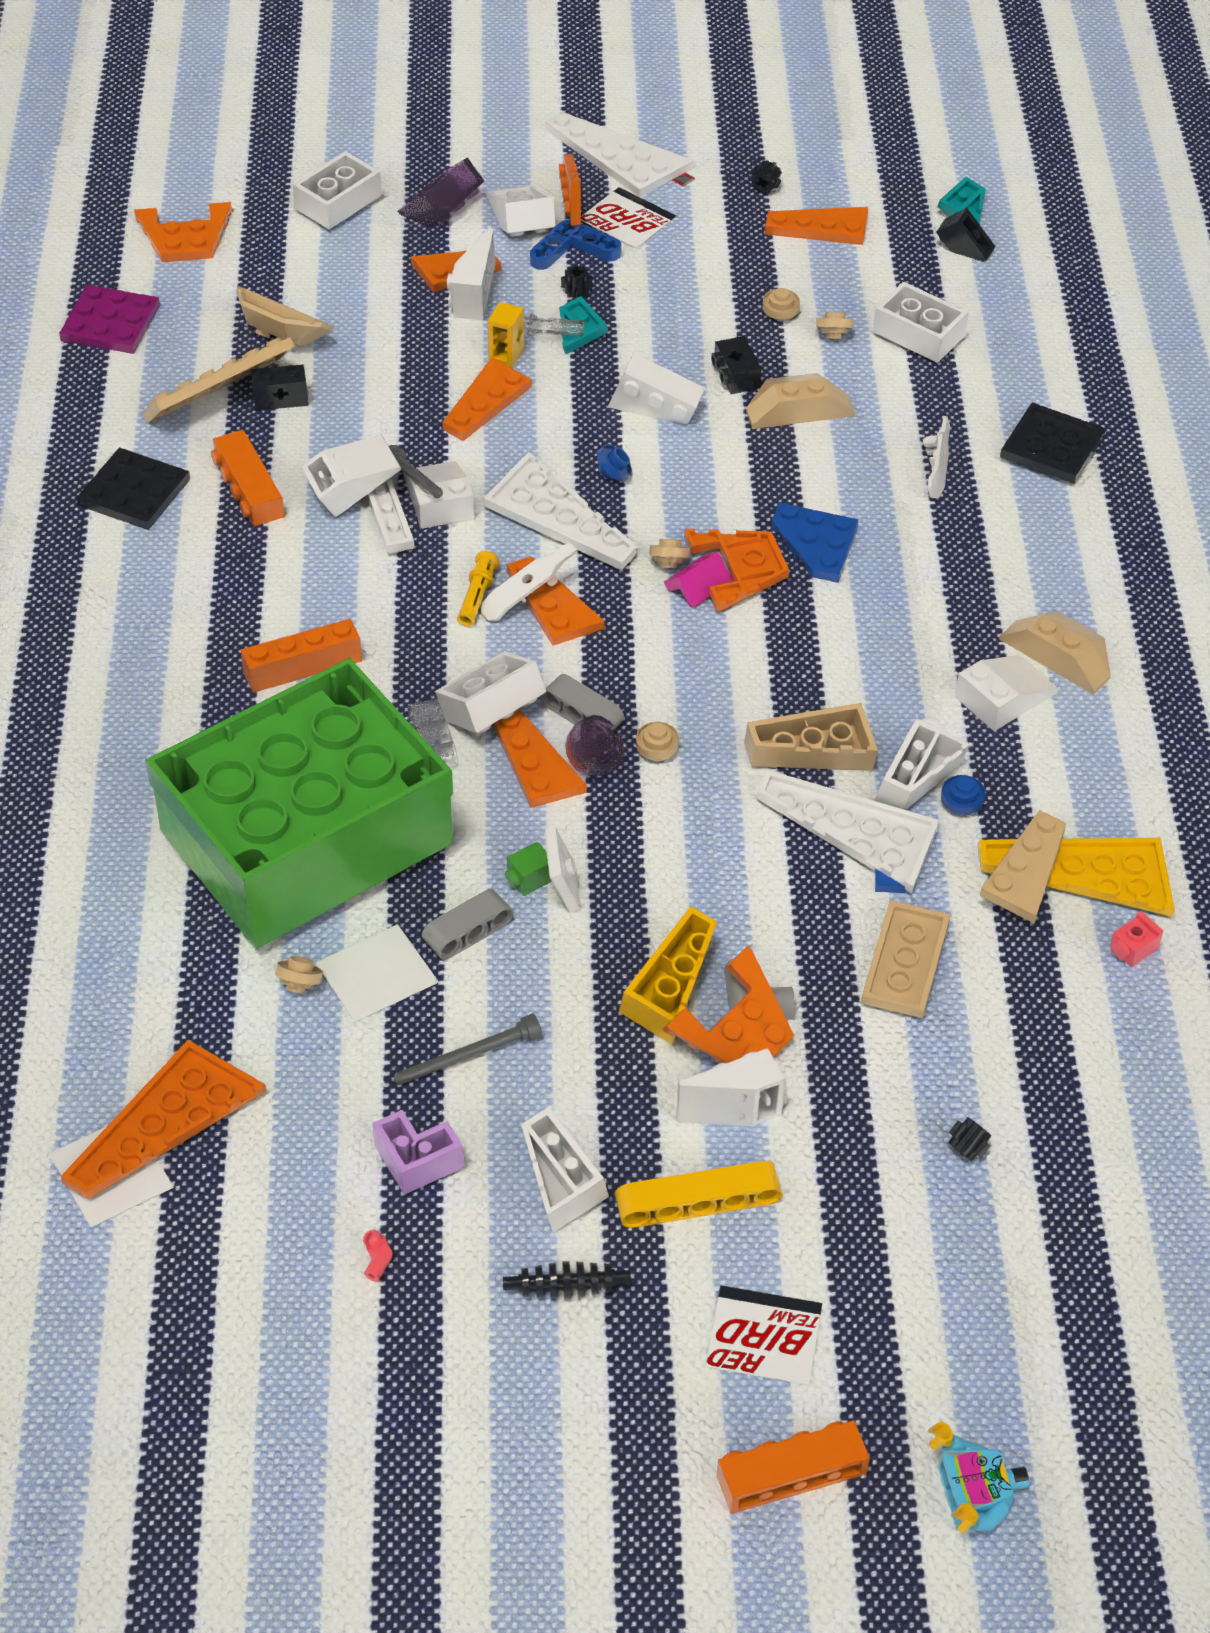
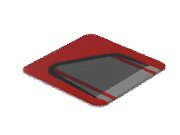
[672,172,695,187]

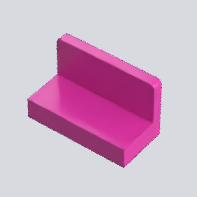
[664,551,733,607]

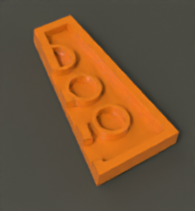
[559,154,581,225]
[765,207,868,245]
[443,357,532,441]
[506,556,604,646]
[492,709,587,808]

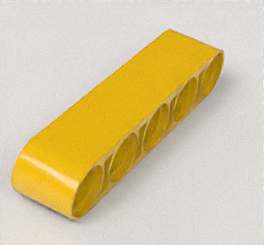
[615,1161,783,1228]

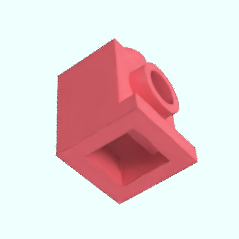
[1110,911,1164,968]

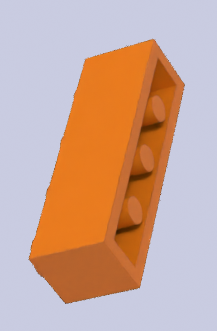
[211,430,284,527]
[240,618,362,693]
[717,1420,870,1514]

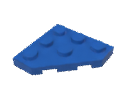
[771,502,859,583]

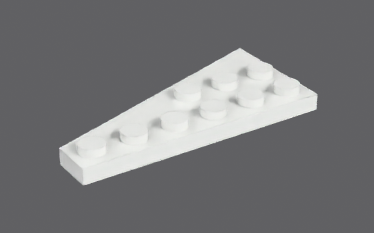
[545,112,694,197]
[483,452,637,570]
[757,770,939,893]

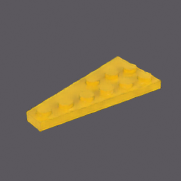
[978,837,1175,917]

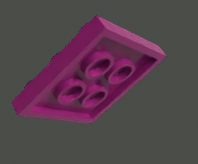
[59,285,160,354]

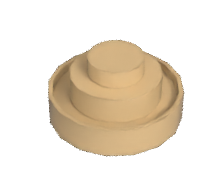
[762,288,800,320]
[816,312,854,339]
[649,539,690,568]
[636,721,679,761]
[275,956,323,993]

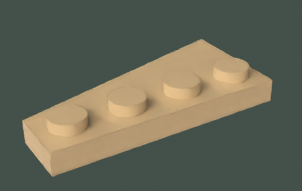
[980,810,1066,924]

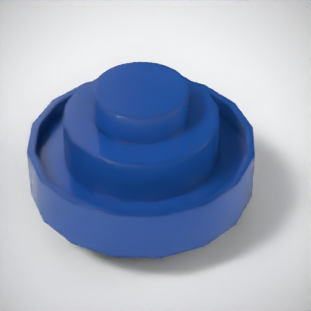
[597,444,632,481]
[941,775,986,815]

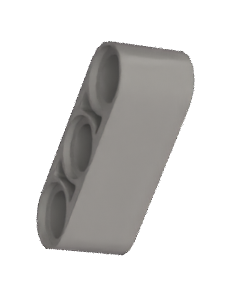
[541,674,624,739]
[422,889,514,960]

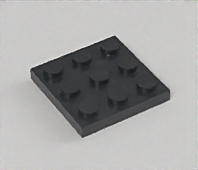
[1000,402,1106,484]
[76,447,190,530]

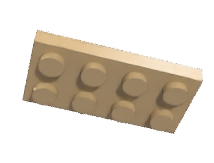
[861,900,951,1018]

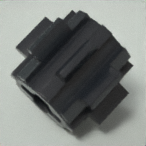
[751,160,782,193]
[561,265,593,299]
[948,1117,992,1161]

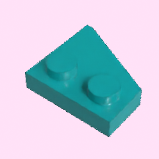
[937,176,986,224]

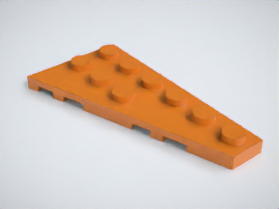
[61,1040,266,1199]

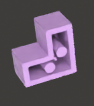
[372,1110,464,1195]

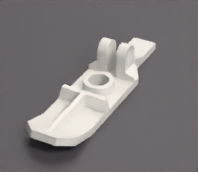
[923,416,950,498]
[481,542,578,622]

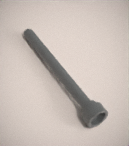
[389,445,443,498]
[394,1013,542,1085]

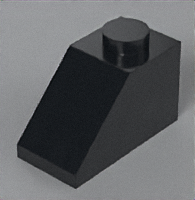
[936,208,995,262]

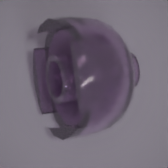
[565,715,625,776]

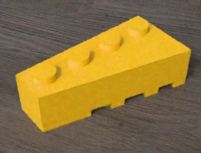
[619,906,717,1045]

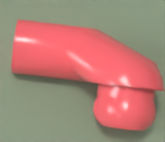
[363,1230,393,1282]

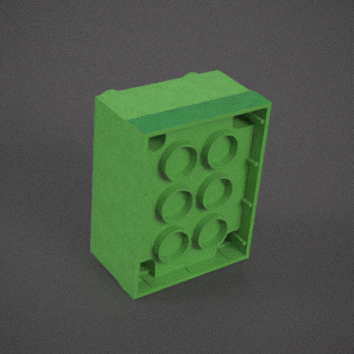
[145,658,453,949]

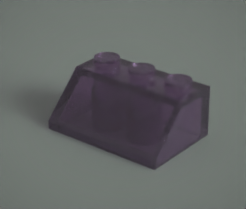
[398,157,485,227]

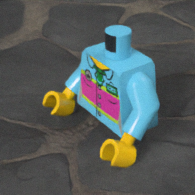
[928,1422,1029,1534]

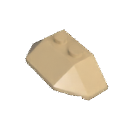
[236,286,334,346]
[746,373,855,429]
[999,611,1111,695]

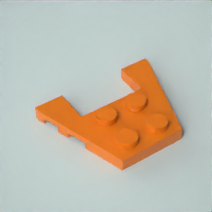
[134,202,232,262]
[684,529,789,612]
[662,946,794,1064]

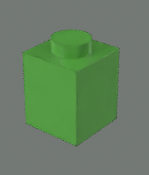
[505,842,552,896]

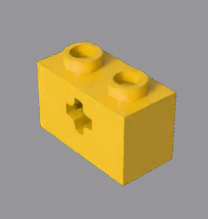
[488,302,524,367]

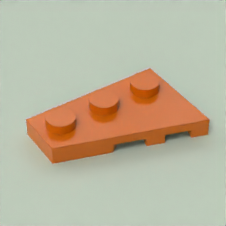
[411,251,501,293]

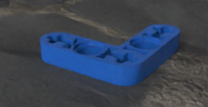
[530,220,621,270]

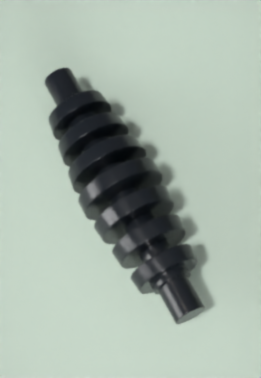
[503,1261,631,1300]

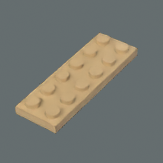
[142,337,295,424]

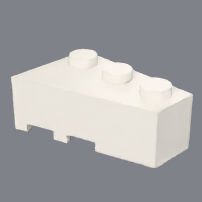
[608,353,705,425]
[875,718,970,810]
[521,1107,609,1233]

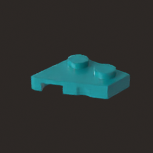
[559,296,608,354]

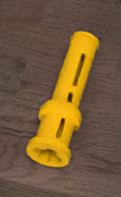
[457,551,500,627]

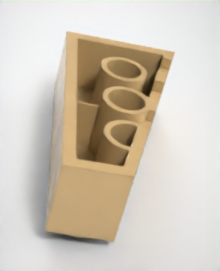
[744,703,878,771]

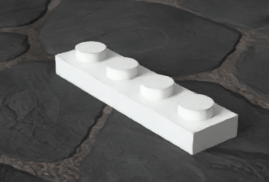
[366,478,414,554]

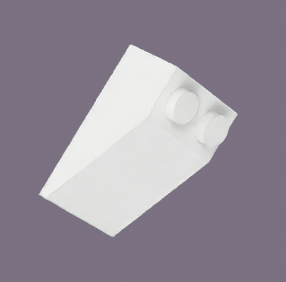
[486,185,556,236]
[447,228,496,321]
[403,461,474,529]
[955,655,1058,731]

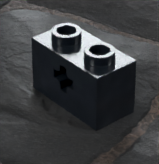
[711,336,762,395]
[251,364,308,411]

